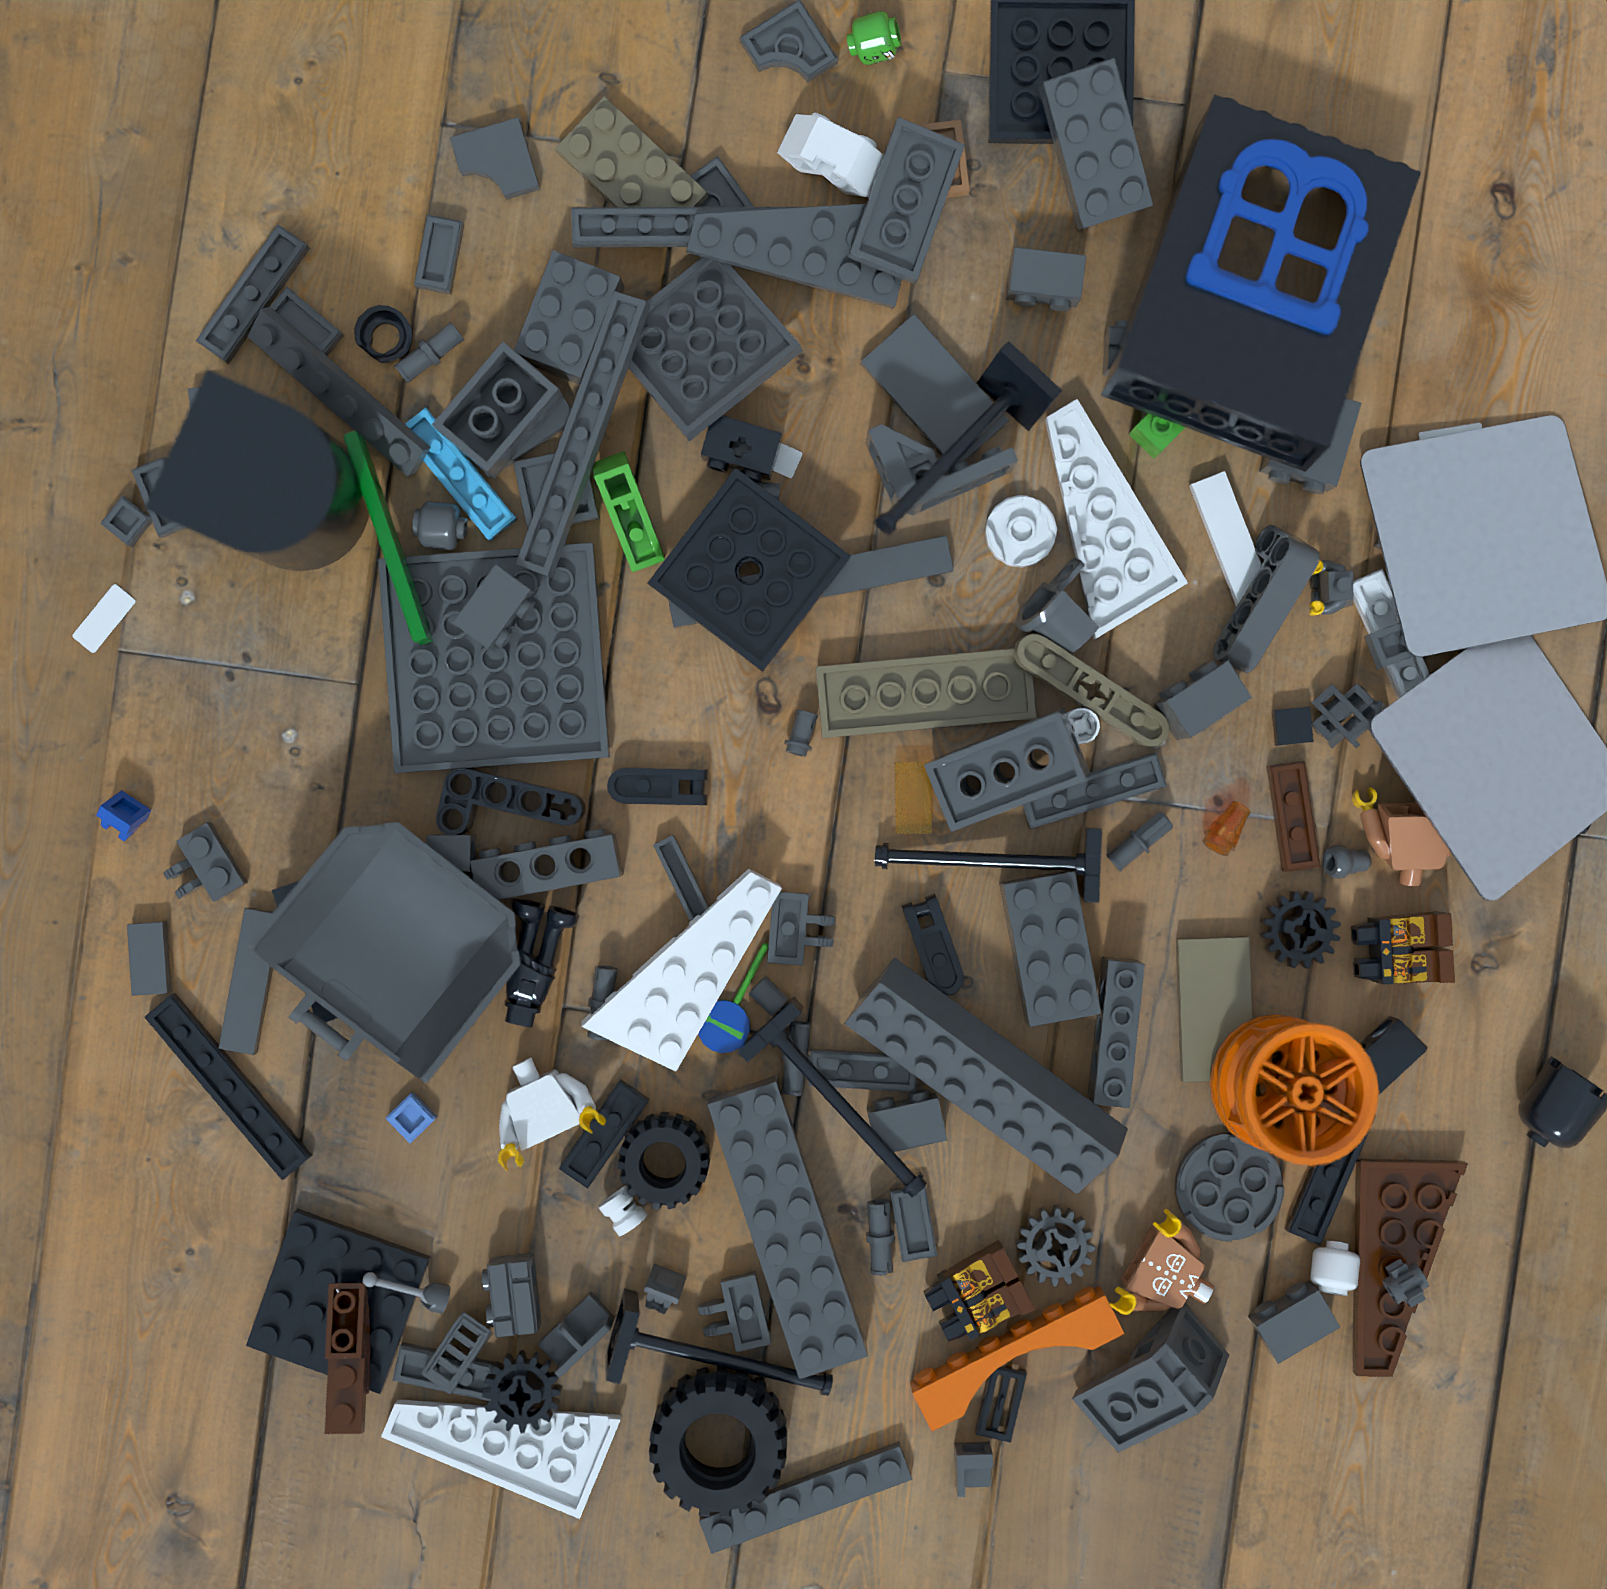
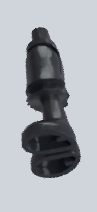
[504,899,580,1027]

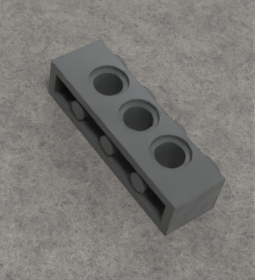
[470,828,623,900]
[1087,956,1145,1108]

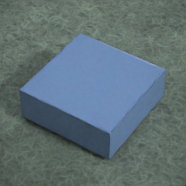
[385,1092,438,1143]

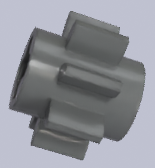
[1382,1259,1429,1308]

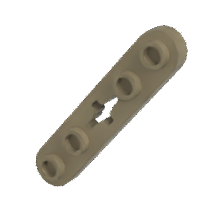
[1014,634,1169,747]

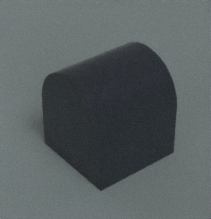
[144,369,369,571]

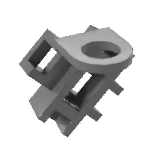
[1312,684,1386,748]

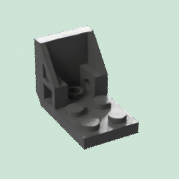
[866,424,1018,516]
[1072,1303,1229,1453]

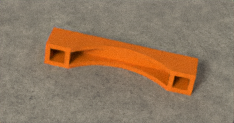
[910,1286,1125,1431]

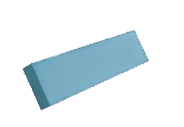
[405,407,518,542]

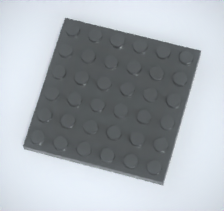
[378,543,610,773]

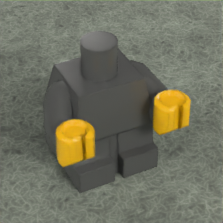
[1309,560,1353,616]

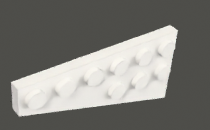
[581,869,782,1071]
[381,1399,622,1519]

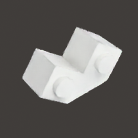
[777,113,883,197]

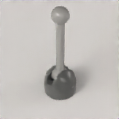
[363,1272,450,1314]

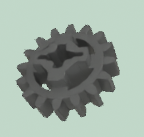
[1016,1205,1095,1286]

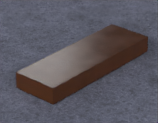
[1266,761,1320,872]

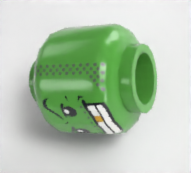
[847,11,902,65]

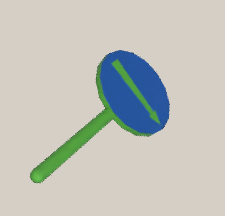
[698,943,769,1053]

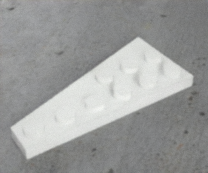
[1045,399,1188,639]

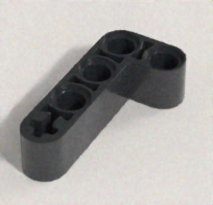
[436,768,586,835]

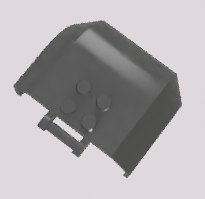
[247,822,520,1083]

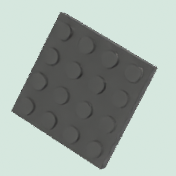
[628,257,803,442]

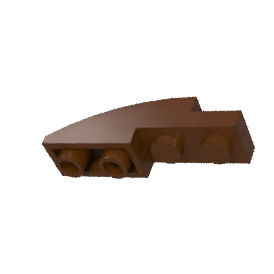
[325,1283,370,1434]

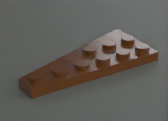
[1353,1159,1468,1377]

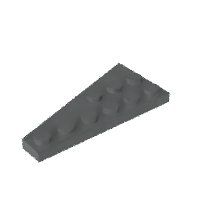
[686,204,902,309]

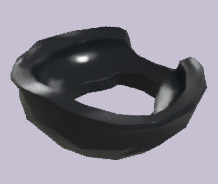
[354,305,412,363]

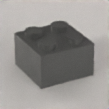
[1153,660,1252,740]

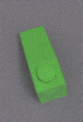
[592,451,665,573]

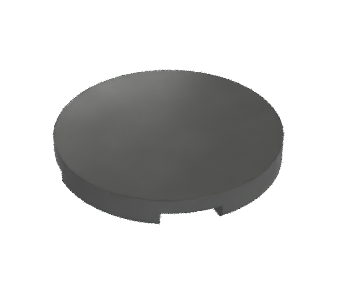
[1175,1133,1284,1242]

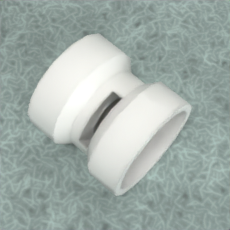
[1066,708,1100,744]
[598,1186,648,1236]

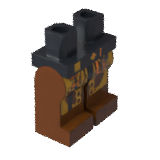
[1351,911,1455,985]
[923,1240,1035,1342]

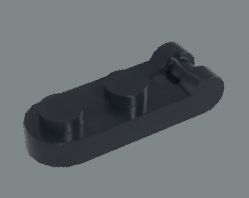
[607,768,708,806]
[901,894,964,996]

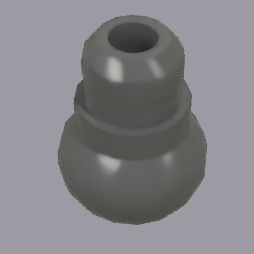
[1323,845,1372,879]

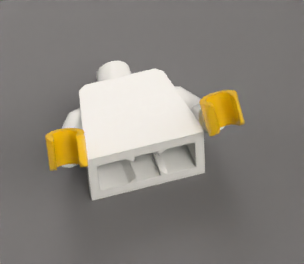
[498,1057,606,1171]

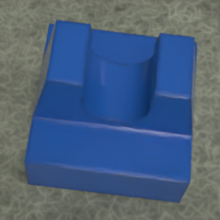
[96,790,151,841]

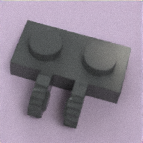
[163,822,248,902]
[767,891,836,966]
[698,1271,771,1352]

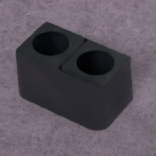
[1360,1016,1428,1094]

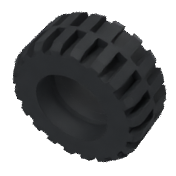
[649,1366,787,1518]

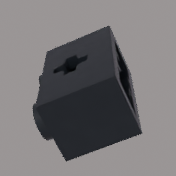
[701,415,782,482]

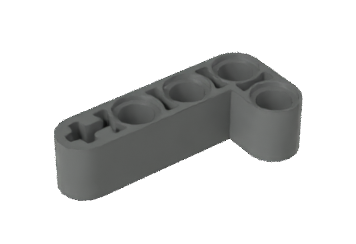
[1213,525,1320,673]

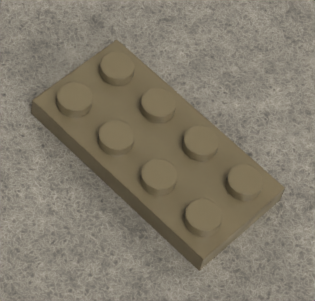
[555,96,708,249]

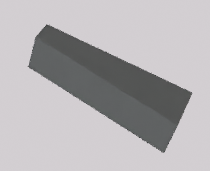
[653,835,710,922]

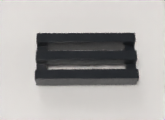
[975,1365,1027,1443]

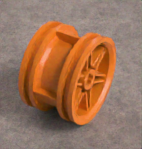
[1210,1014,1379,1166]

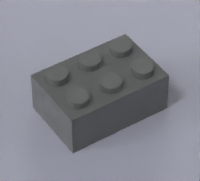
[514,250,624,385]
[432,342,564,479]

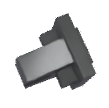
[644,1264,687,1314]

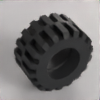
[618,1112,710,1210]

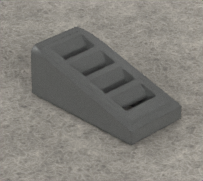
[421,1311,493,1395]

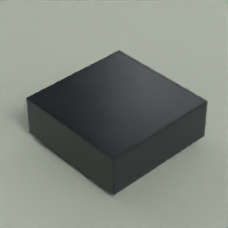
[1272,707,1314,746]

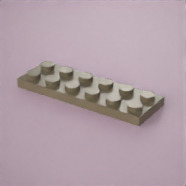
[816,649,1036,738]

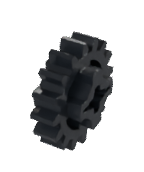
[1260,891,1341,969]
[482,1350,563,1433]

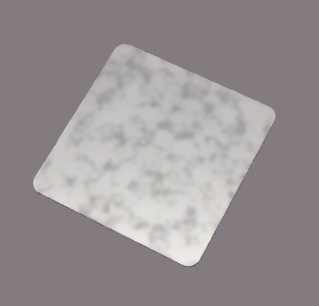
[1360,415,1607,657]
[1369,635,1607,901]

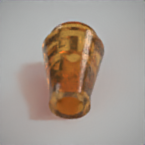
[1202,801,1251,856]

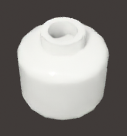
[1310,1241,1360,1296]

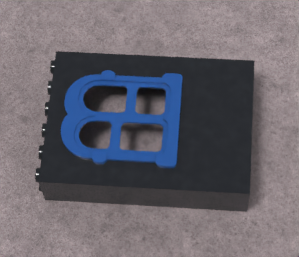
[1101,94,1421,472]

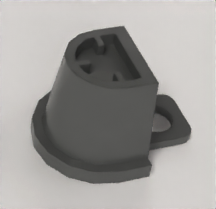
[1015,558,1100,654]

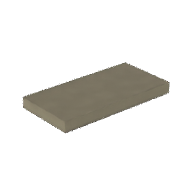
[1176,936,1252,1082]

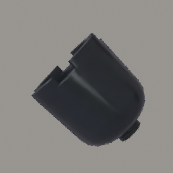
[1518,1056,1607,1148]

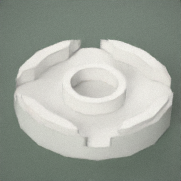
[985,495,1057,568]

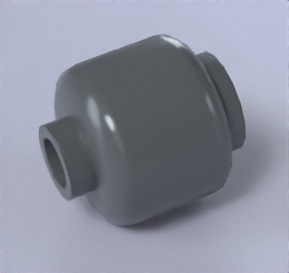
[412,501,468,550]

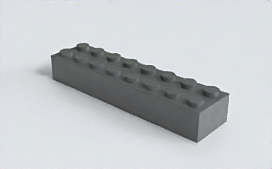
[845,957,1128,1194]
[707,1075,868,1379]

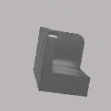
[538,1292,615,1378]

